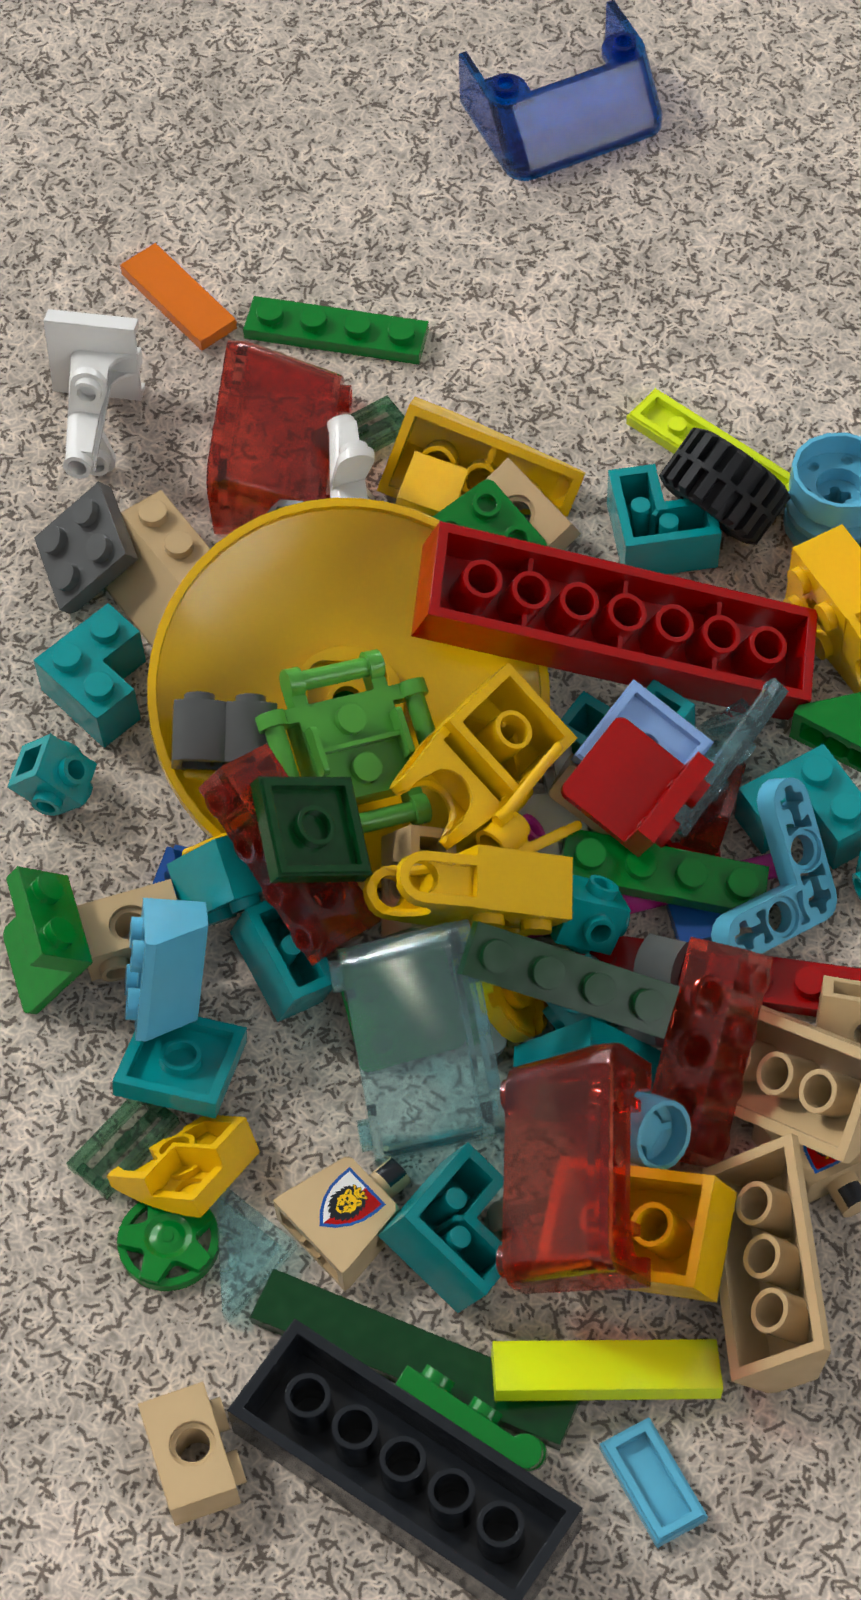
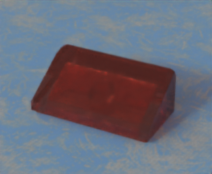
[679,758,746,856]

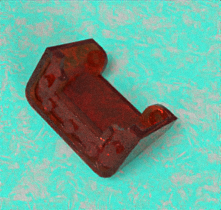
[206,340,352,534]
[496,1043,652,1294]

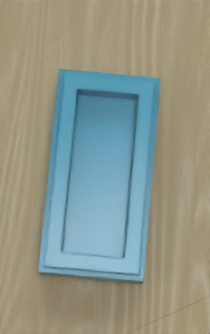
[599,1417,708,1548]

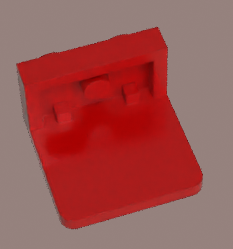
[561,717,715,857]

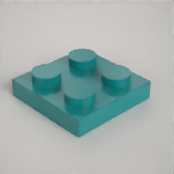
[112,1017,247,1119]

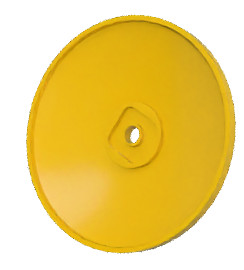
[147,498,550,893]

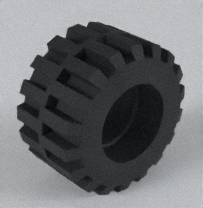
[659,428,791,545]

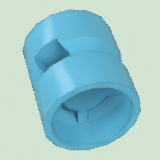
[586,1083,691,1170]

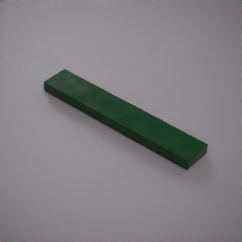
[250,1268,581,1451]

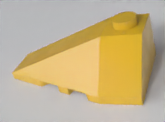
[376,396,586,517]

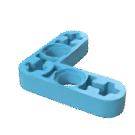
[711,777,837,960]

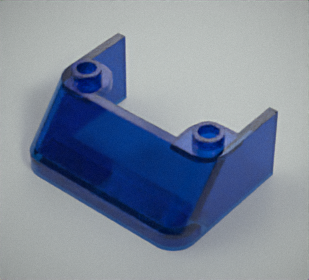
[459,0,662,181]

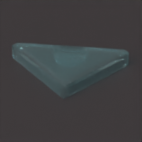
[216,1188,298,1323]

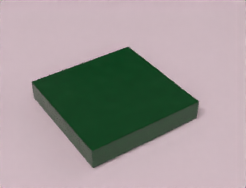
[250,776,372,883]

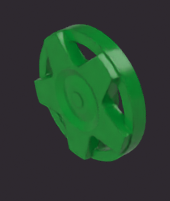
[117,1202,220,1291]

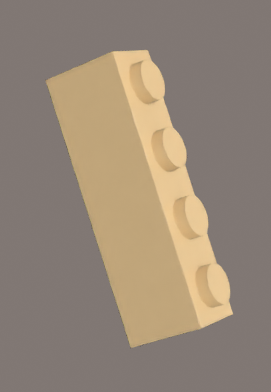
[105,490,210,647]
[674,989,861,1164]
[702,1133,831,1393]

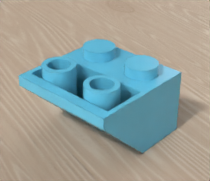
[124,898,208,1041]

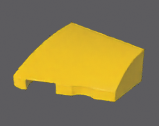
[107,1115,260,1218]

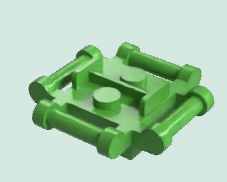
[255,649,435,833]

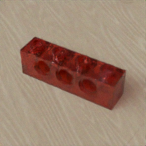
[198,743,382,966]
[651,937,773,1167]

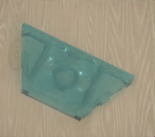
[674,678,789,838]

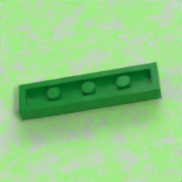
[243,296,429,365]
[561,830,769,914]

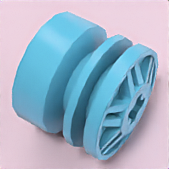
[783,433,861,547]

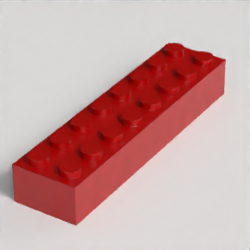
[411,521,818,720]

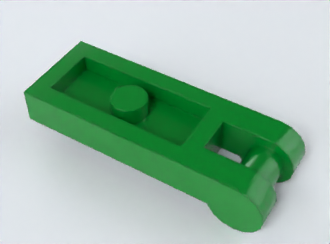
[395,1364,548,1472]

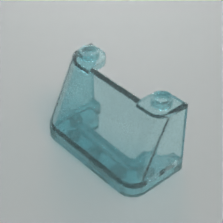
[328,919,508,1163]

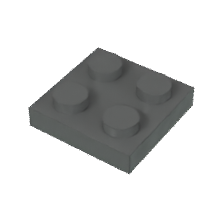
[34,481,138,614]

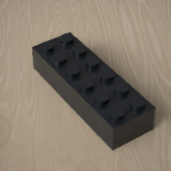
[227,1319,583,1600]

